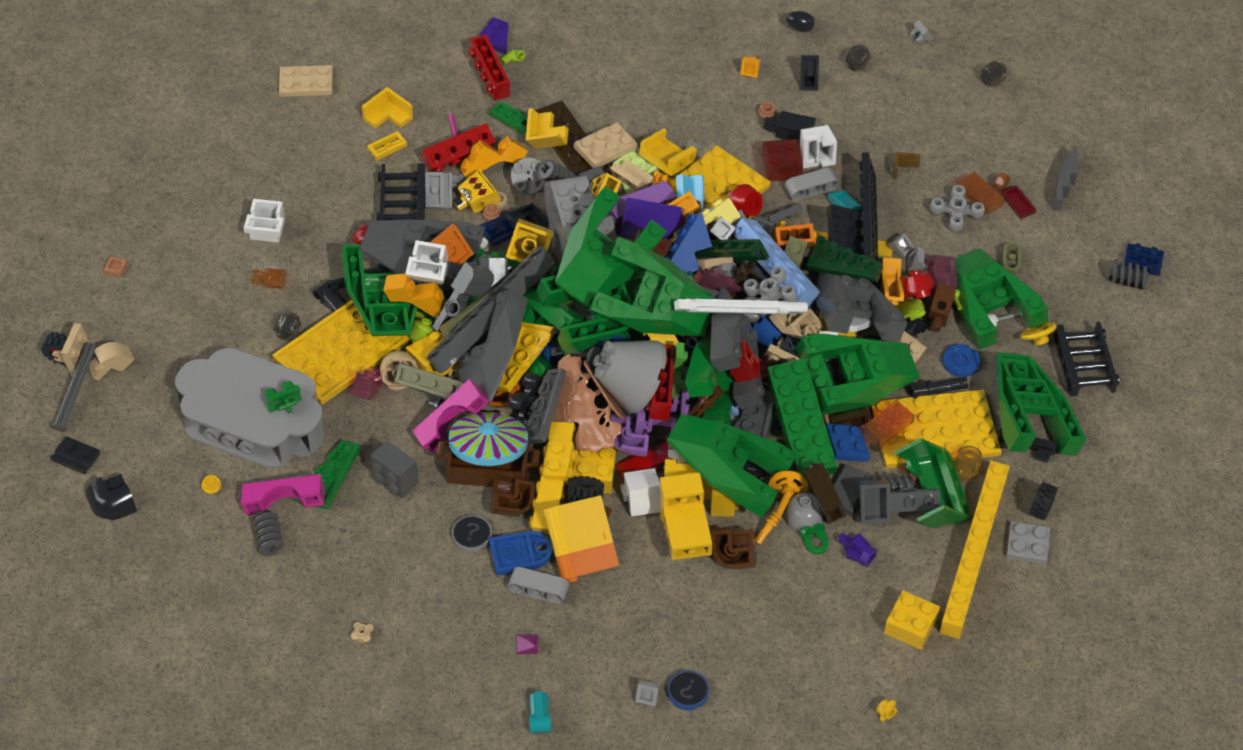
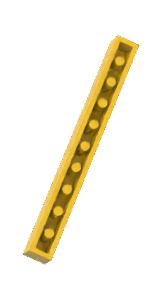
[940,461,1010,639]

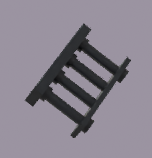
[376,163,426,221]
[1053,321,1120,397]

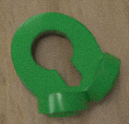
[800,523,829,555]

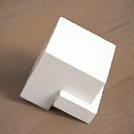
[800,125,837,169]
[244,199,285,242]
[405,240,449,285]
[620,468,661,517]

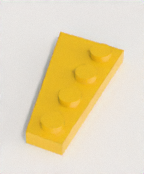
[497,322,557,392]

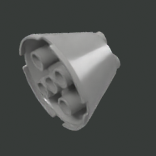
[593,340,666,414]

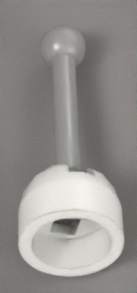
[987,311,1023,327]

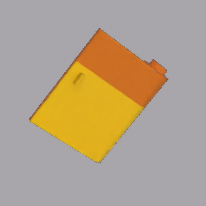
[543,496,620,583]

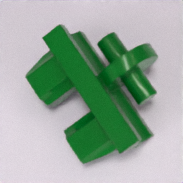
[265,381,302,414]

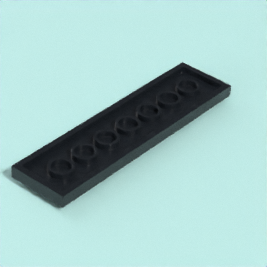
[859,152,880,286]

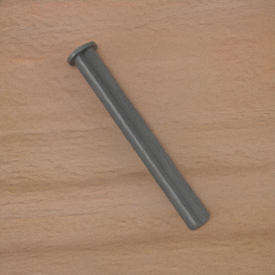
[51,343,96,432]

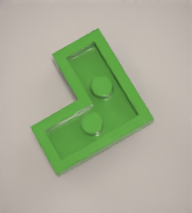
[672,342,688,398]

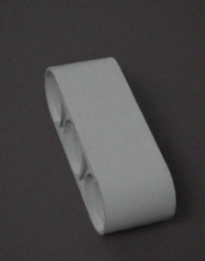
[785,168,840,201]
[507,567,570,604]

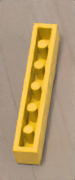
[529,421,577,537]

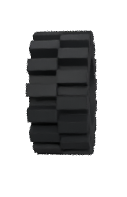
[567,476,604,502]
[1029,482,1058,520]

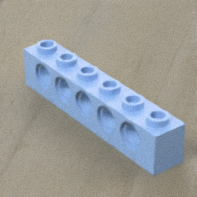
[733,218,820,307]

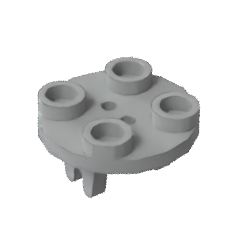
[511,158,545,194]

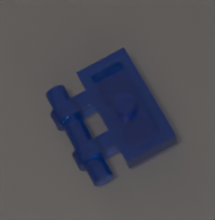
[1124,243,1165,276]

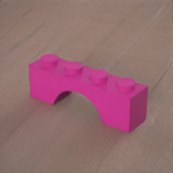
[413,379,490,453]
[241,474,325,515]

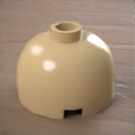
[380,351,419,390]

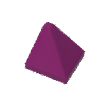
[517,635,538,654]

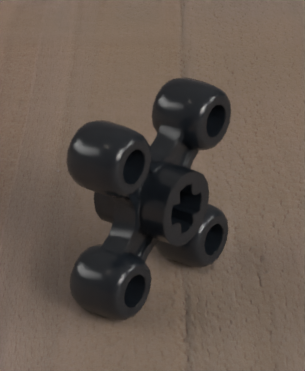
[508,372,540,424]

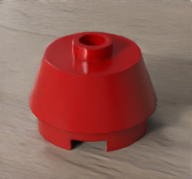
[727,184,763,218]
[901,270,937,301]

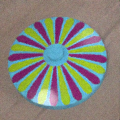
[449,412,528,466]

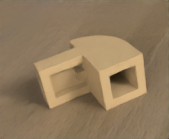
[89,342,135,380]

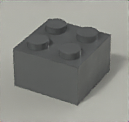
[371,441,418,498]

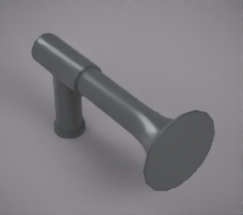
[551,346,602,367]

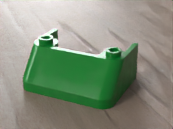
[895,438,972,528]

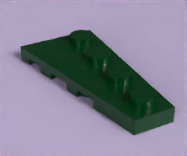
[806,235,883,282]

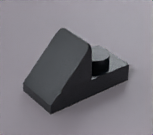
[800,55,819,91]

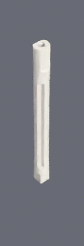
[674,298,808,314]

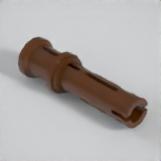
[688,384,725,417]

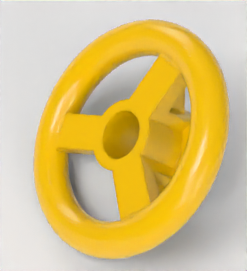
[1020,322,1057,345]

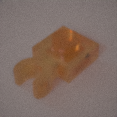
[252,268,286,289]

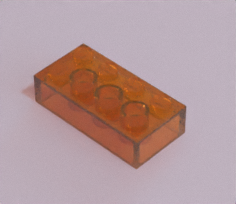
[957,172,1005,216]
[862,400,915,448]

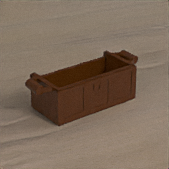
[436,441,540,487]

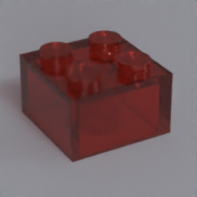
[761,139,803,182]

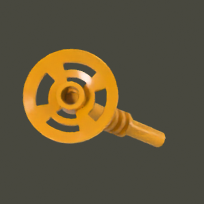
[755,471,808,545]

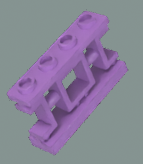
[635,366,689,434]

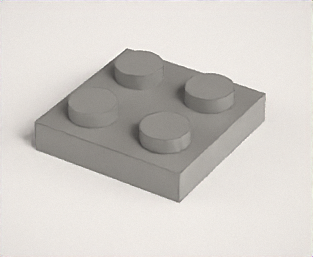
[1006,521,1051,565]

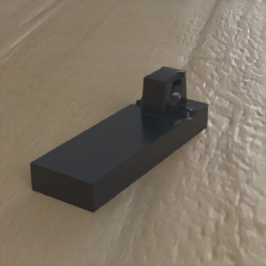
[997,428,1057,463]

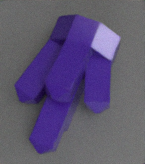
[838,533,878,567]

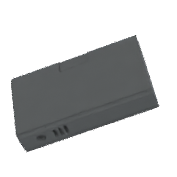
[833,464,872,516]

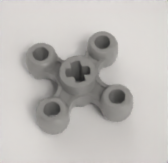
[930,185,985,232]
[743,266,798,316]

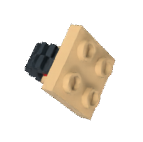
[41,323,90,376]
[760,334,801,366]

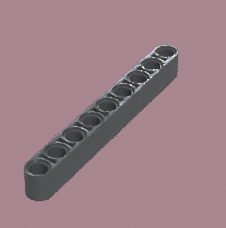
[427,246,554,373]

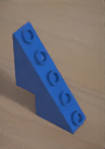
[664,212,712,273]

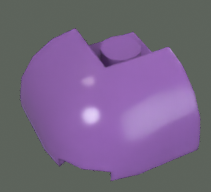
[610,414,649,457]

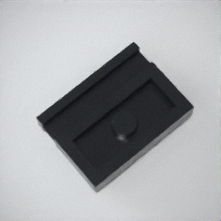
[51,436,100,475]

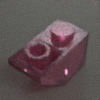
[698,268,742,295]
[351,367,384,400]

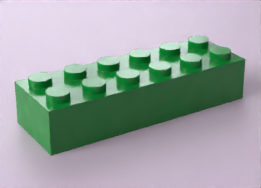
[766,358,837,483]

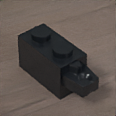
[764,111,816,143]

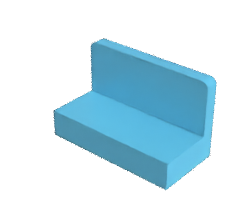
[676,174,705,213]

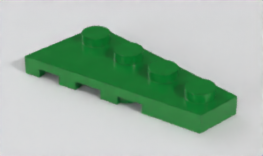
[292,440,361,510]

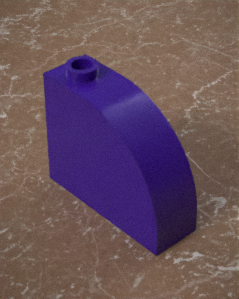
[619,198,684,240]

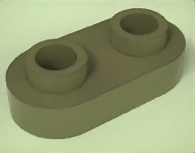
[1002,242,1022,275]

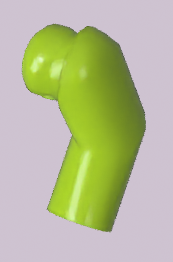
[499,50,526,66]

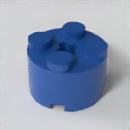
[752,314,785,349]

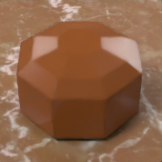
[994,172,1010,191]

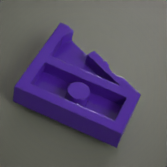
[479,17,508,54]

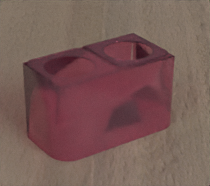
[929,255,958,294]

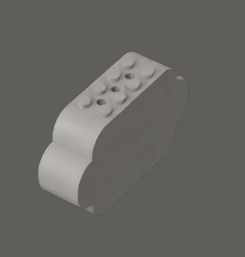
[544,175,605,308]
[175,348,325,468]

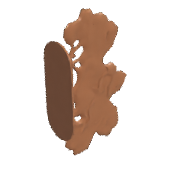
[539,354,626,452]

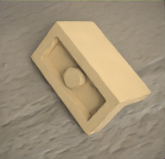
[610,160,654,191]

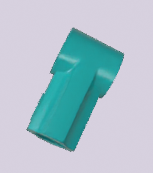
[529,691,551,734]

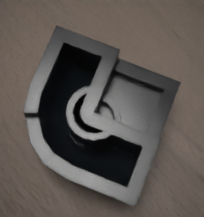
[85,474,137,521]

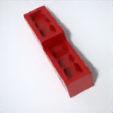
[616,442,674,482]

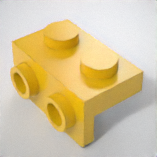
[543,440,578,485]

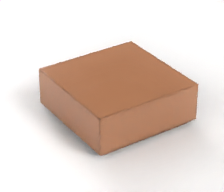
[103,256,128,278]

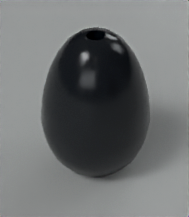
[786,11,815,32]

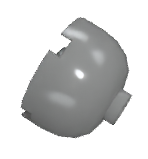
[784,492,824,532]

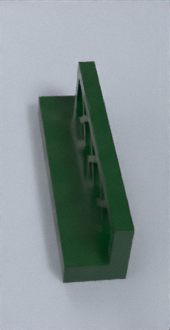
[695,239,770,261]

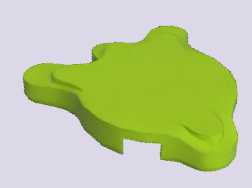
[896,298,926,321]

